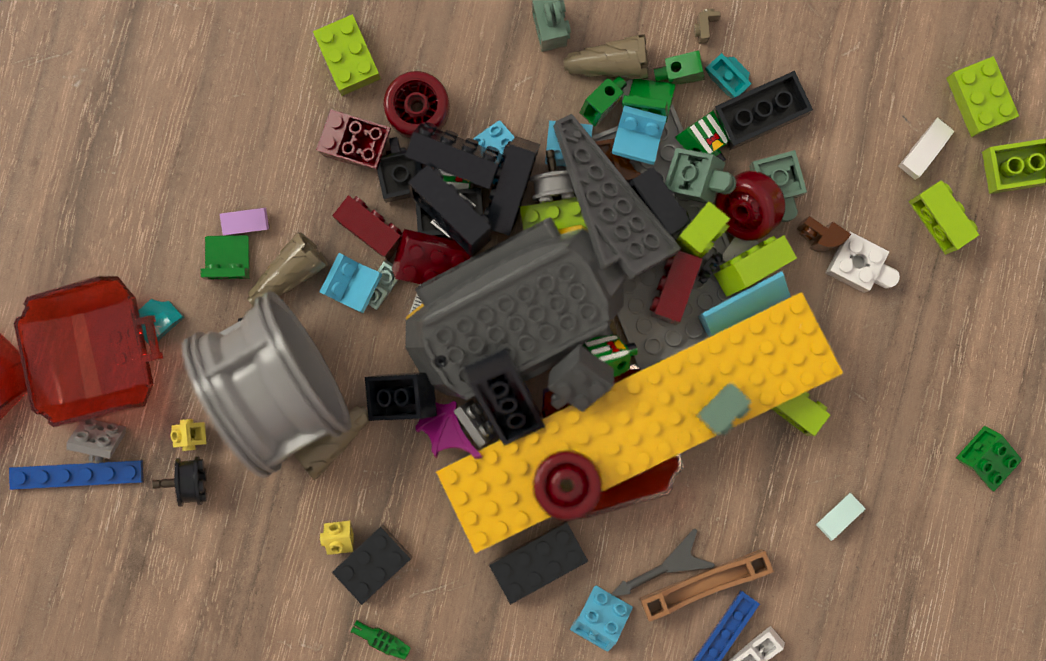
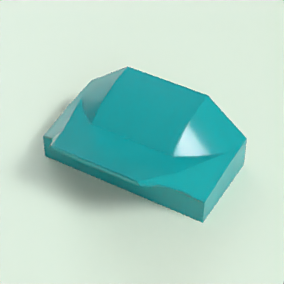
[705,53,751,98]
[134,299,184,346]

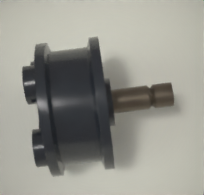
[152,456,207,507]

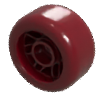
[383,71,450,139]
[715,171,785,241]
[533,450,602,520]

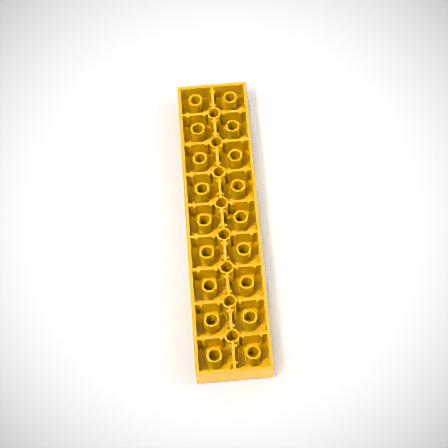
[436,292,843,553]

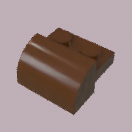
[797,216,851,252]

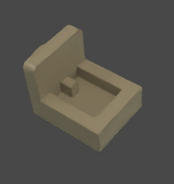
[694,9,721,44]

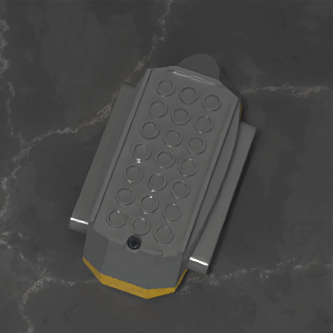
[405,217,628,403]

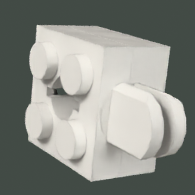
[826,232,900,293]

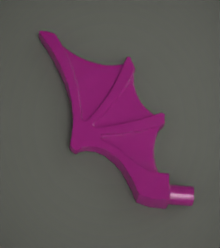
[415,401,482,459]

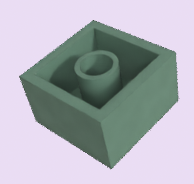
[696,382,751,435]

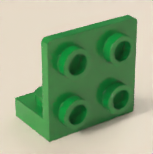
[622,79,675,123]
[200,235,250,280]
[956,426,1022,492]

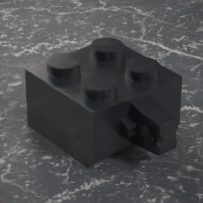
[377,137,423,203]

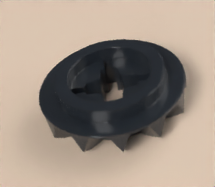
[698,252,723,284]

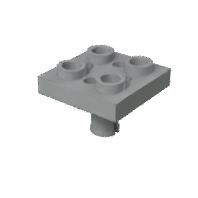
[454,400,497,448]
[67,418,126,463]

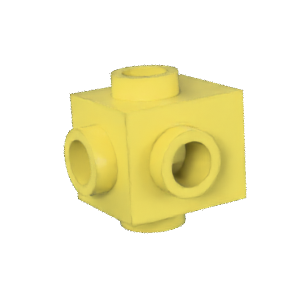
[171,419,207,451]
[320,521,354,555]

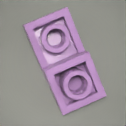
[220,208,269,235]

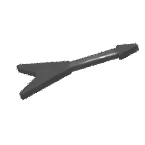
[612,529,715,596]

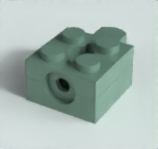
[532,0,571,52]
[665,148,736,204]
[749,150,807,222]

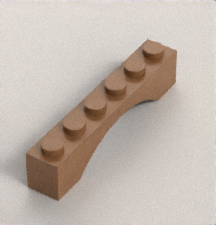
[639,549,774,622]

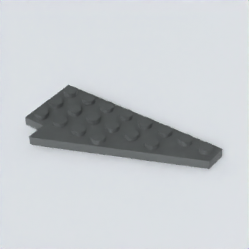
[553,114,681,280]

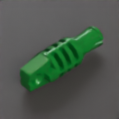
[350,620,411,660]

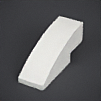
[898,118,954,180]
[729,626,785,661]

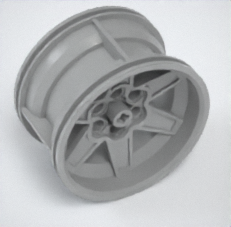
[182,291,351,478]

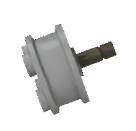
[529,150,576,203]

